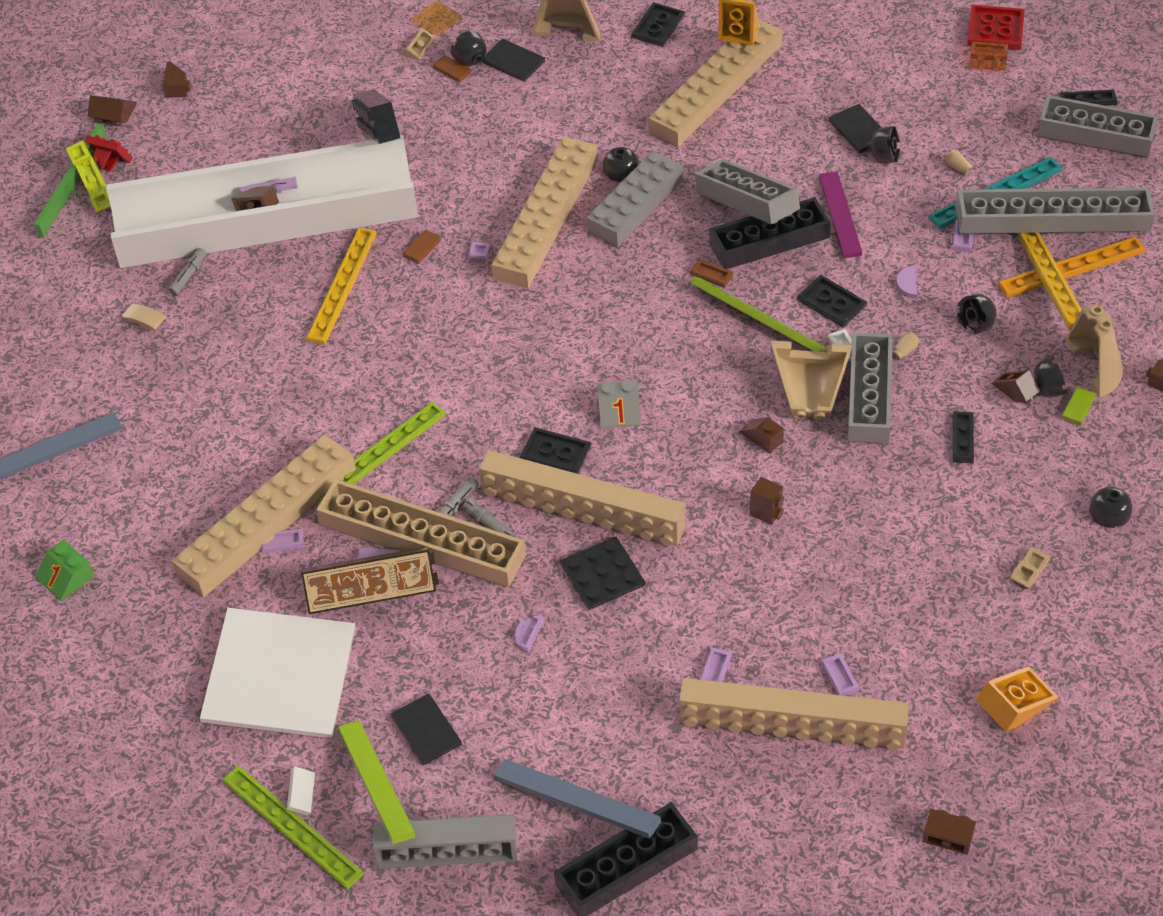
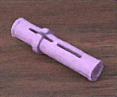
[240,176,298,193]

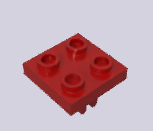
[84,135,133,172]

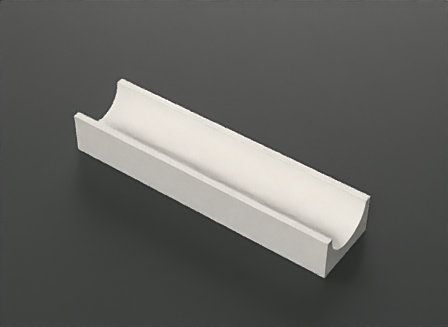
[106,135,418,268]

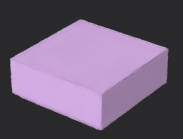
[468,242,491,261]

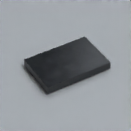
[631,2,685,47]
[482,38,545,82]
[829,104,882,153]
[797,275,867,328]
[520,427,592,474]
[391,693,462,766]

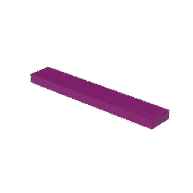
[819,171,862,258]

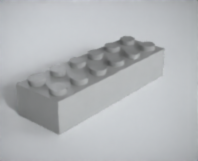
[1037,95,1158,157]
[586,151,683,247]
[694,159,800,224]
[848,332,893,443]
[374,814,518,869]

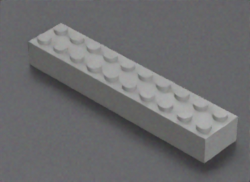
[955,187,1155,233]

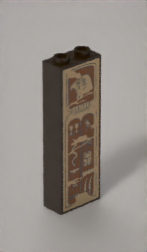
[301,546,439,614]

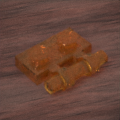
[970,41,1008,71]

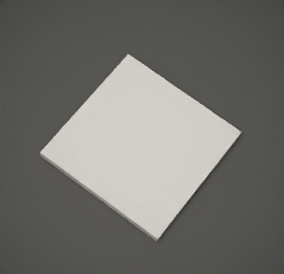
[200,608,356,738]

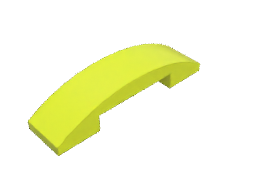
[66,141,111,213]

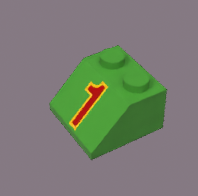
[35,539,94,601]

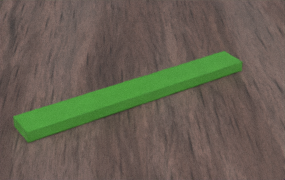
[34,123,107,237]

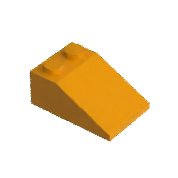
[718,0,758,45]
[976,666,1059,732]

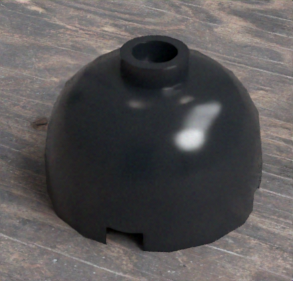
[450,30,487,67]
[868,126,900,163]
[603,147,639,182]
[957,294,997,334]
[1034,355,1068,397]
[1089,486,1133,528]

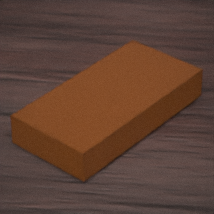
[433,55,471,83]
[403,229,441,264]
[690,259,733,288]

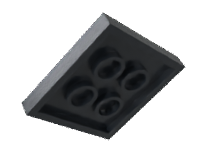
[560,536,646,611]

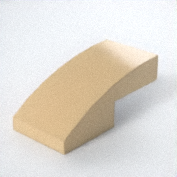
[121,304,166,330]
[1010,547,1050,589]

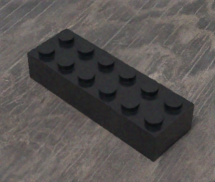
[351,89,401,144]
[709,197,831,269]
[554,802,698,916]

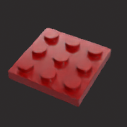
[967,4,1025,50]

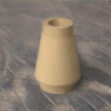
[944,149,973,175]
[892,332,920,360]

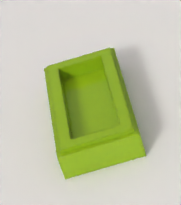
[1062,387,1096,426]

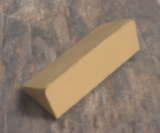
[402,27,436,60]

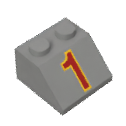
[597,380,641,428]

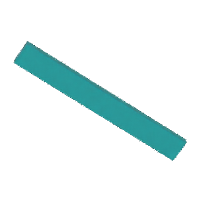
[928,157,1062,230]

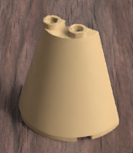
[531,0,601,41]
[1065,305,1123,398]
[771,341,852,420]

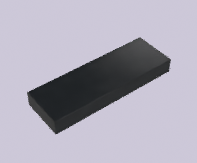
[1059,89,1118,106]
[952,411,974,464]

